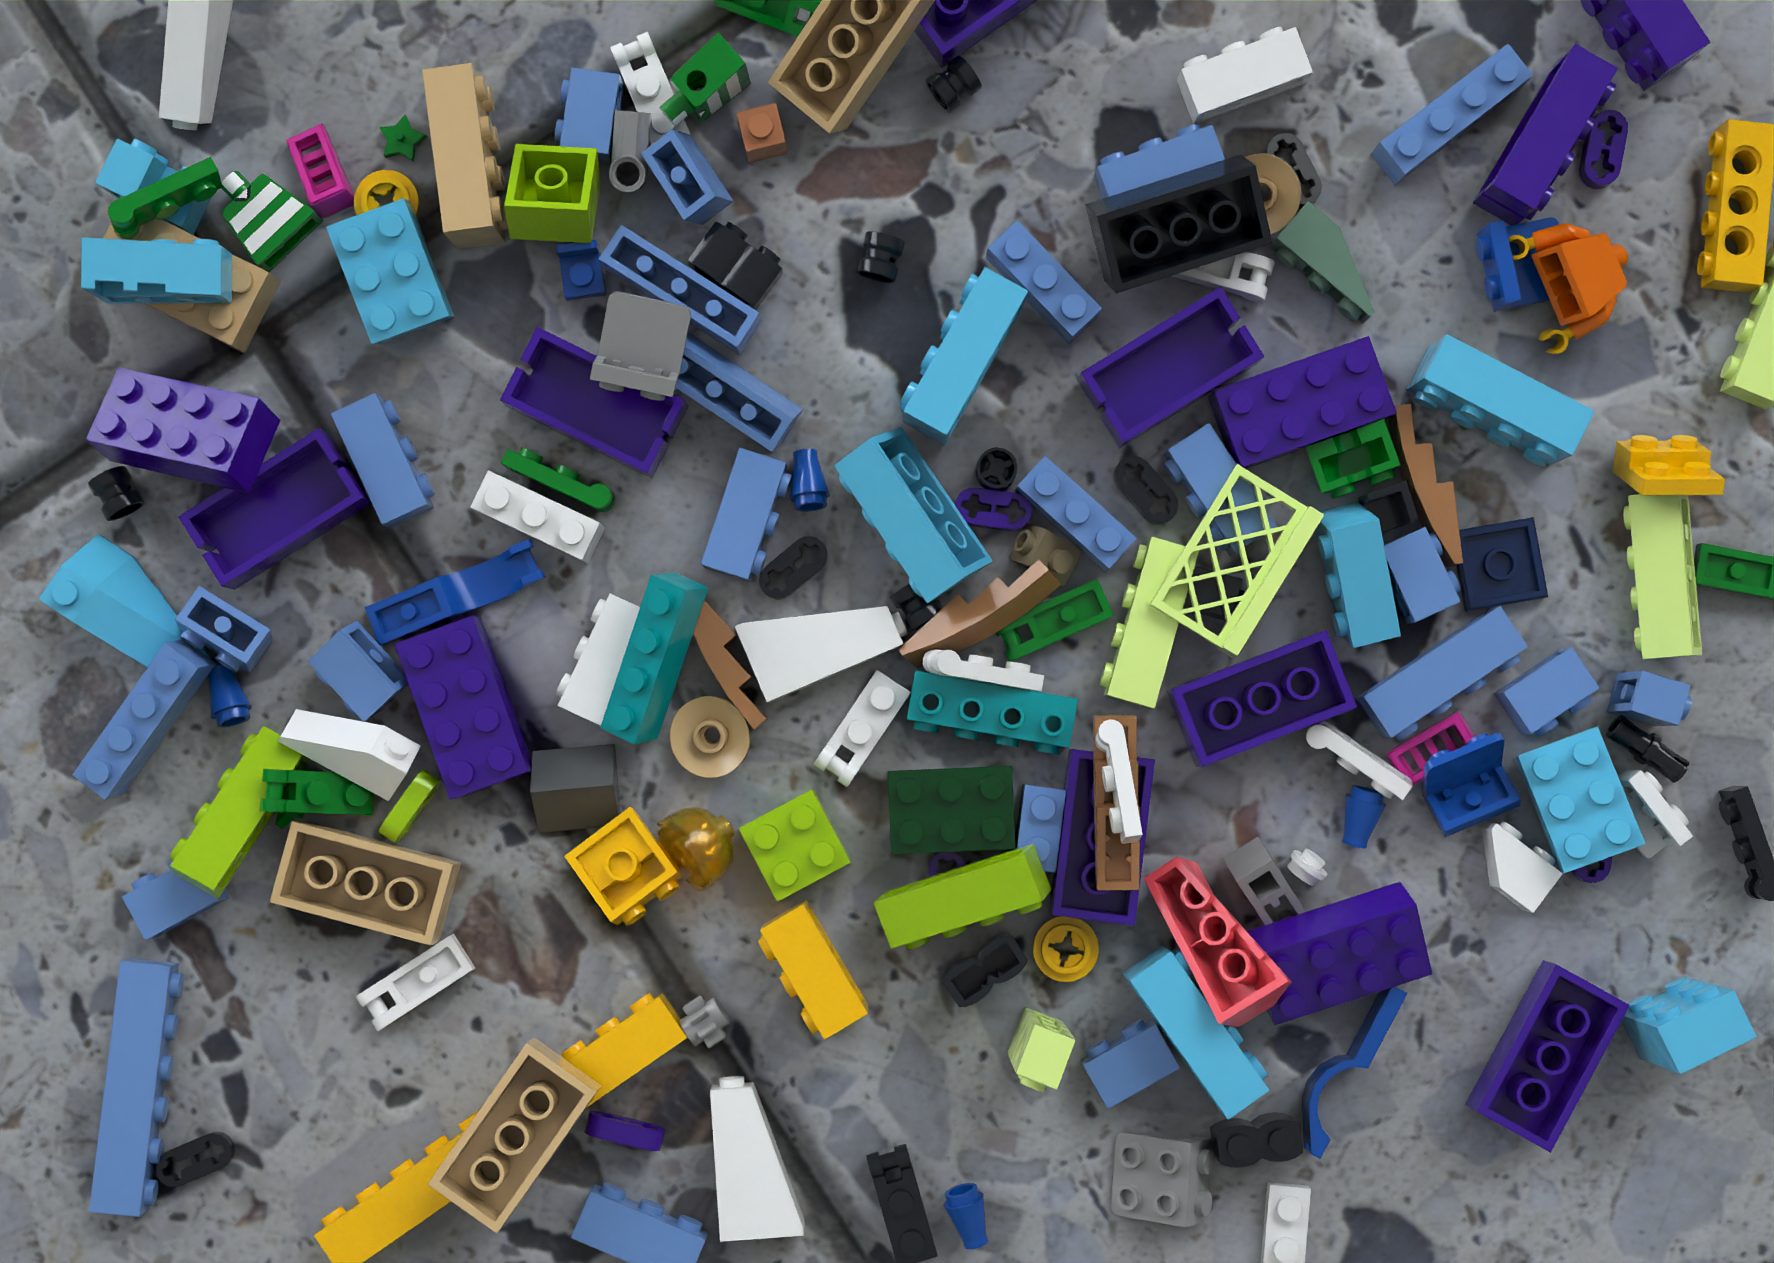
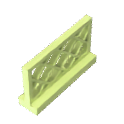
[1150,464,1324,658]

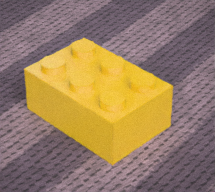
[758,900,868,1040]

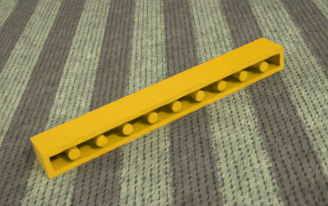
[314,992,687,1263]

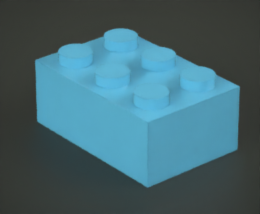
[326,198,455,345]
[1514,726,1646,873]
[1622,976,1757,1074]

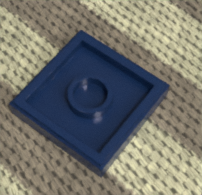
[1456,517,1548,612]

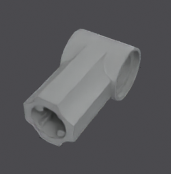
[609,110,651,192]

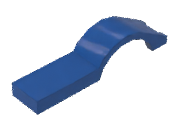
[364,539,546,645]
[1302,987,1407,1159]

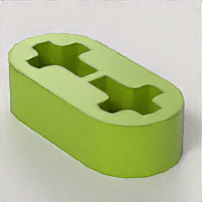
[379,769,442,844]

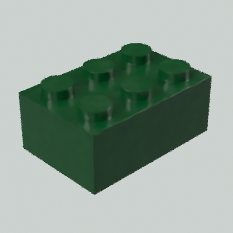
[887,766,1016,854]

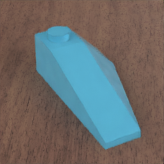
[39,534,212,668]

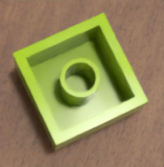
[504,144,601,243]
[738,789,851,902]

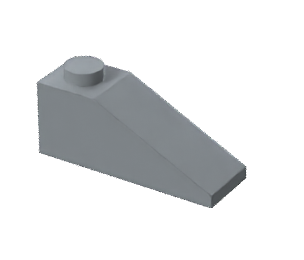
[1223,837,1306,925]

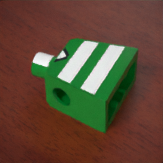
[659,32,751,126]
[221,171,324,272]

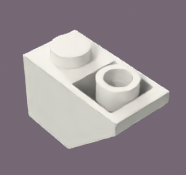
[1481,821,1563,913]

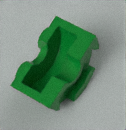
[1305,419,1401,499]

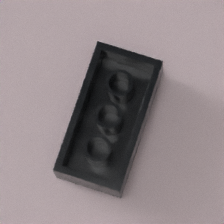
[1085,154,1272,294]

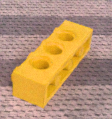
[1697,119,1774,293]

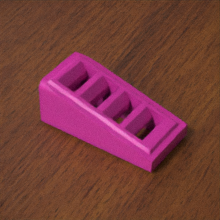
[286,124,354,218]
[1386,710,1475,786]

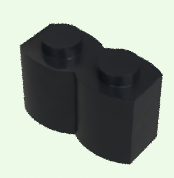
[687,221,783,310]
[941,932,1028,1007]
[1210,1112,1303,1168]

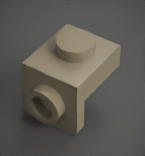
[1009,524,1083,587]

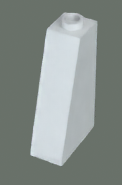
[159,0,233,130]
[735,606,908,703]
[710,1076,805,1242]

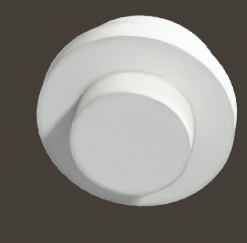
[1287,849,1327,886]

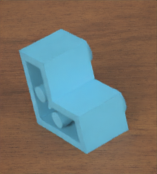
[95,139,212,235]

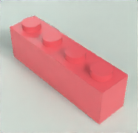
[1143,857,1292,1027]

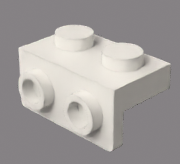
[1618,770,1693,858]

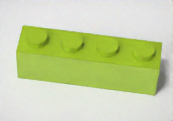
[170,726,309,899]
[874,844,1051,950]

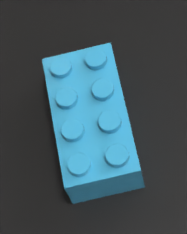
[900,267,1028,446]
[1406,334,1595,466]
[834,427,993,603]
[1122,945,1269,1120]

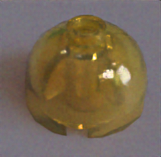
[657,807,735,891]

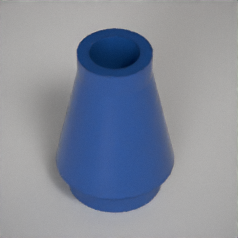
[790,449,830,512]
[208,664,252,727]
[1342,785,1386,848]
[944,1183,988,1249]

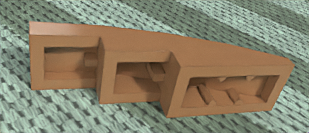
[1388,404,1463,567]
[898,559,1061,668]
[680,574,768,730]
[1093,715,1140,890]

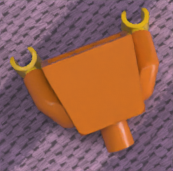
[1508,223,1628,354]

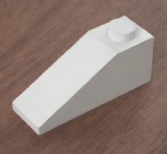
[278,709,421,801]

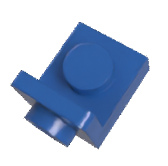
[555,240,607,301]

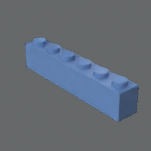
[89,958,184,1217]

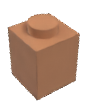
[736,103,788,163]

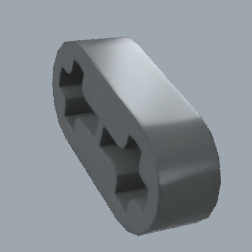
[1265,133,1322,209]

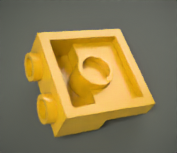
[1613,435,1725,495]
[564,806,684,926]

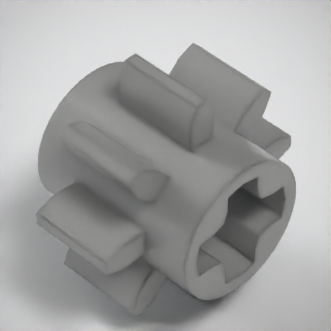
[679,995,730,1048]

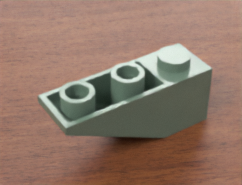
[1271,201,1375,323]

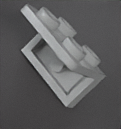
[590,291,691,400]
[1111,1132,1215,1228]

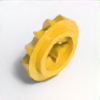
[354,170,420,215]
[1033,916,1099,982]

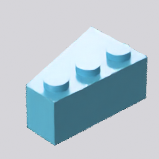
[81,237,232,304]
[1315,502,1401,648]

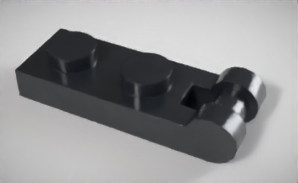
[1719,786,1774,901]
[866,1144,938,1263]

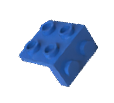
[1476,217,1559,312]
[1422,733,1521,837]

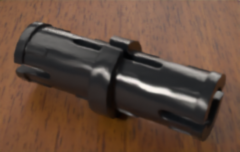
[1606,715,1690,783]

